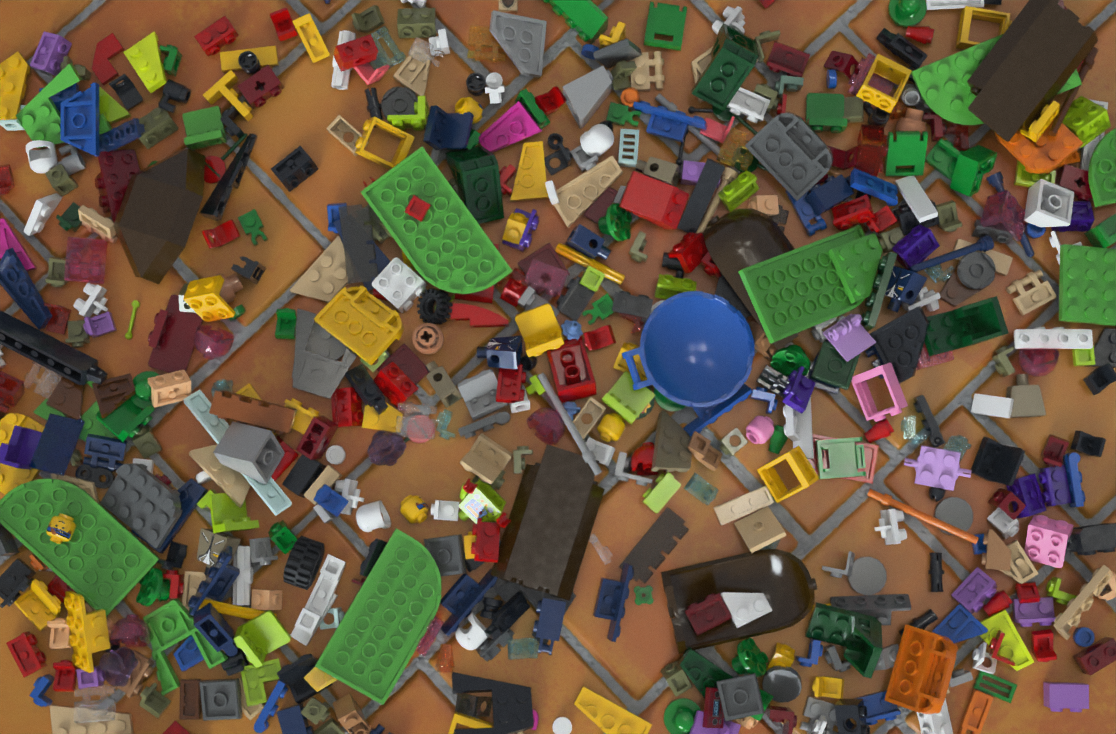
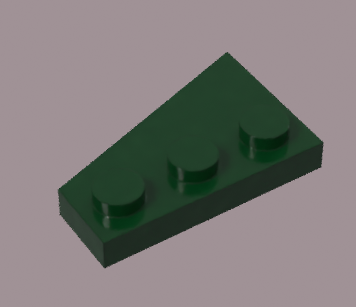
[678,647,735,699]

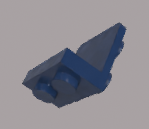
[423,105,474,150]

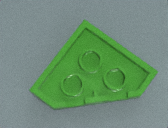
[828,233,883,304]

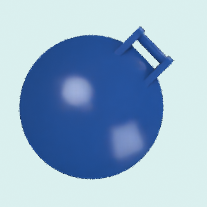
[621,291,755,407]

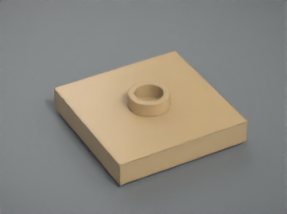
[734,506,786,553]

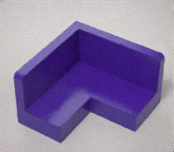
[0,425,43,470]

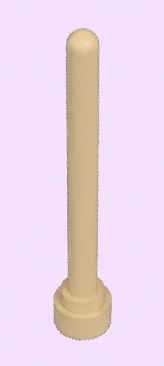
[696,167,739,234]

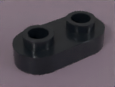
[76,464,115,489]

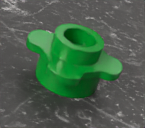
[634,585,654,605]

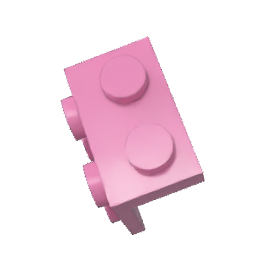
[1024,515,1074,568]

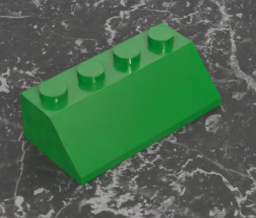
[542,0,608,45]

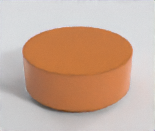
[620,87,640,107]

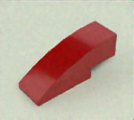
[450,303,509,328]

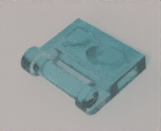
[370,26,406,70]

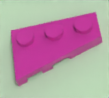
[479,101,542,153]

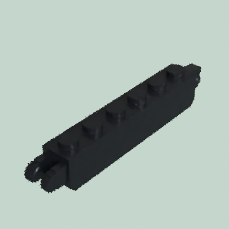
[0,310,108,385]

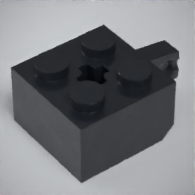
[1066,523,1116,555]

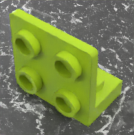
[387,96,429,131]
[1062,96,1111,148]
[602,371,655,425]
[209,493,259,533]

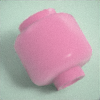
[746,416,774,444]

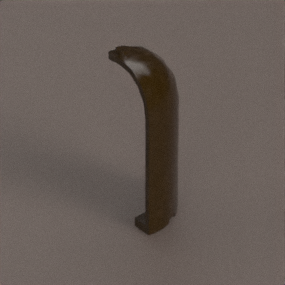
[703,209,809,350]
[661,549,817,654]

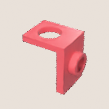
[353,63,390,85]
[700,116,735,143]

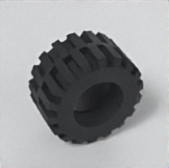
[283,536,324,590]

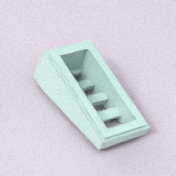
[618,129,639,168]

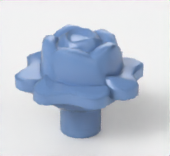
[561,320,583,340]
[563,401,581,421]

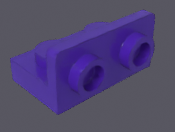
[1051,201,1095,232]
[892,224,940,269]
[782,366,816,414]
[1038,465,1072,507]
[1006,473,1047,518]

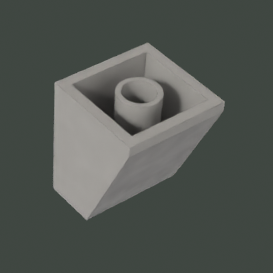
[563,66,613,129]
[213,421,285,484]

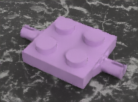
[904,445,972,491]

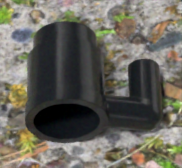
[158,79,191,113]
[863,101,890,131]
[662,252,684,279]
[221,648,249,676]

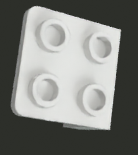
[372,257,427,313]

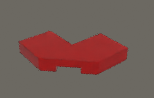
[92,33,124,85]

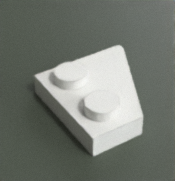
[23,193,62,236]
[721,592,773,628]

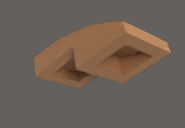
[687,431,723,471]

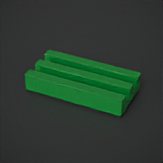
[972,670,1017,703]

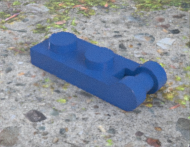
[850,168,898,206]
[785,190,827,236]
[1063,452,1085,507]
[254,679,289,733]

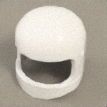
[580,124,614,157]
[26,140,58,174]
[356,500,391,532]
[455,612,488,650]

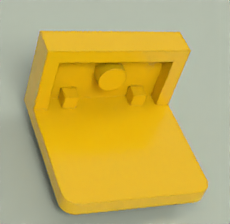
[183,275,235,322]
[515,303,564,357]
[15,579,61,632]

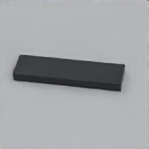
[677,158,725,233]

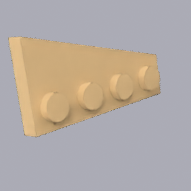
[548,155,623,228]
[1053,565,1113,640]
[50,704,133,734]

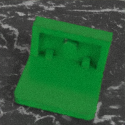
[806,93,847,133]
[96,398,155,442]

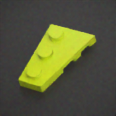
[123,31,167,93]
[979,610,1034,671]

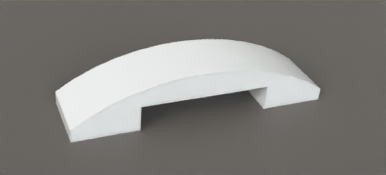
[295,554,346,634]

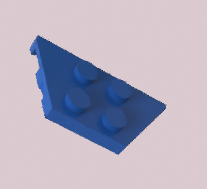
[61,83,99,157]

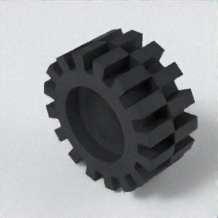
[417,289,453,324]

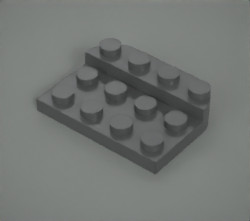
[745,112,833,201]
[100,463,183,549]

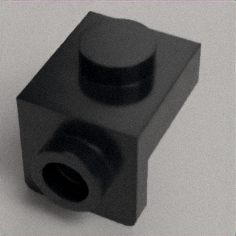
[220,106,244,138]
[1083,363,1116,395]
[1070,430,1106,457]
[157,541,187,570]

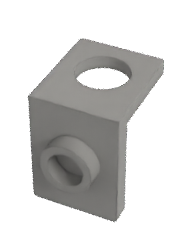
[822,551,855,578]

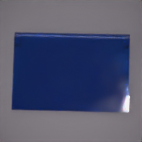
[29,413,85,476]

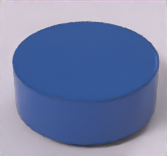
[581,44,599,60]
[826,69,837,89]
[1025,223,1046,239]
[1073,627,1095,647]

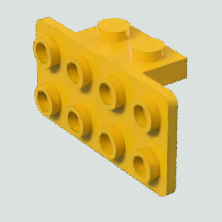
[64,591,110,673]

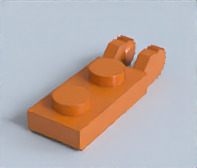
[958,689,994,734]

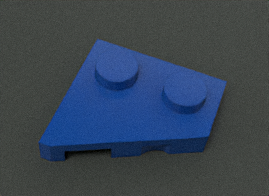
[932,604,988,643]

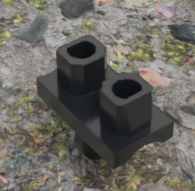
[756,365,790,398]

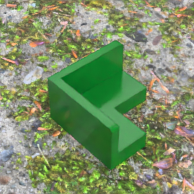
[950,145,997,197]
[1084,214,1116,248]

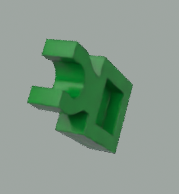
[606,102,641,127]
[238,209,268,246]
[582,293,615,326]

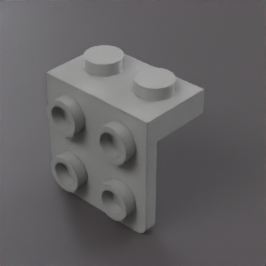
[457,369,508,421]

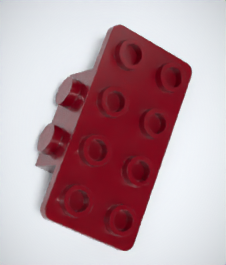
[95,149,140,223]
[148,295,203,373]

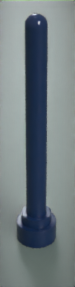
[986,171,1034,257]
[910,235,994,272]

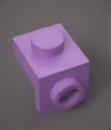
[83,312,116,338]
[76,665,106,689]

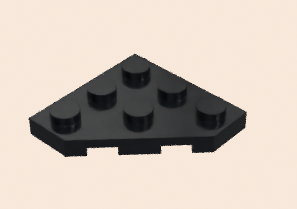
[870,306,930,384]

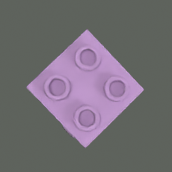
[823,313,876,362]

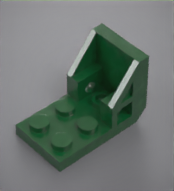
[691,23,758,111]
[445,145,504,224]
[924,296,1009,357]
[805,602,883,678]

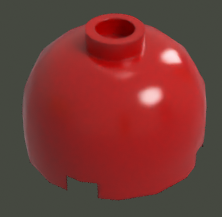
[631,442,666,476]

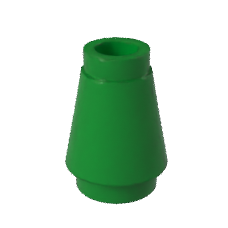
[768,424,788,454]

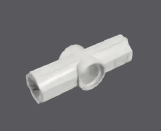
[331,30,356,90]
[232,546,253,605]

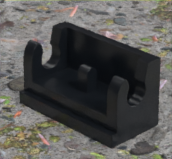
[231,256,266,285]
[282,454,326,498]

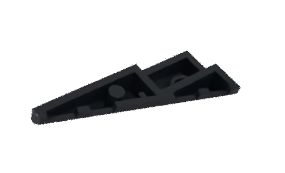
[200,133,257,221]

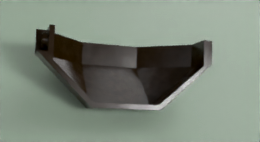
[113,149,205,284]

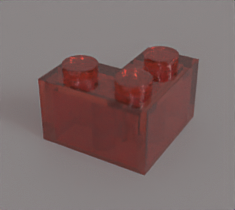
[853,124,888,177]

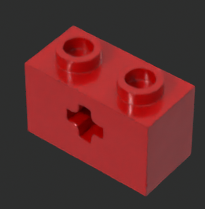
[333,34,378,72]

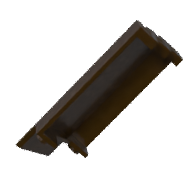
[967,0,1098,142]
[491,444,605,601]

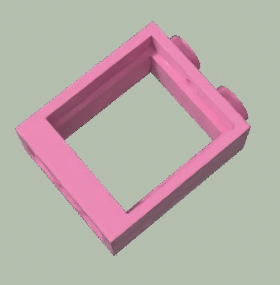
[851,363,908,422]

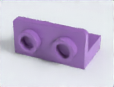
[29,31,72,76]
[951,567,997,614]
[1012,597,1056,627]

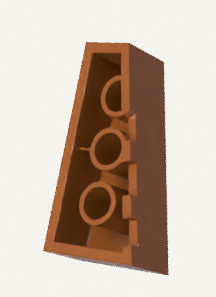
[209,390,297,435]

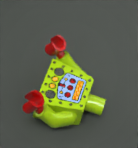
[458,478,511,528]

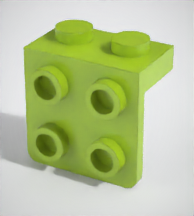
[234,610,291,668]

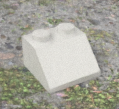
[1024,179,1074,227]

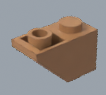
[749,321,785,361]
[981,529,1012,571]
[332,693,371,734]

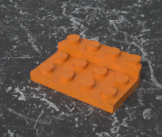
[994,117,1083,174]
[884,624,958,715]

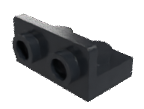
[271,146,319,192]
[893,200,940,236]
[556,276,595,321]

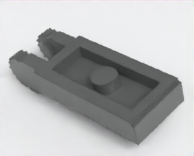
[458,411,510,439]

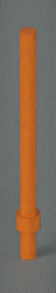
[867,489,979,544]

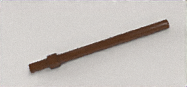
[1048,47,1098,136]

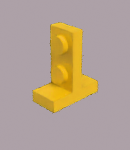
[292,13,330,63]
[203,70,253,122]

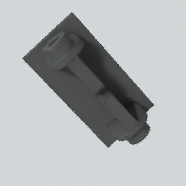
[972,218,1015,244]
[476,628,515,661]

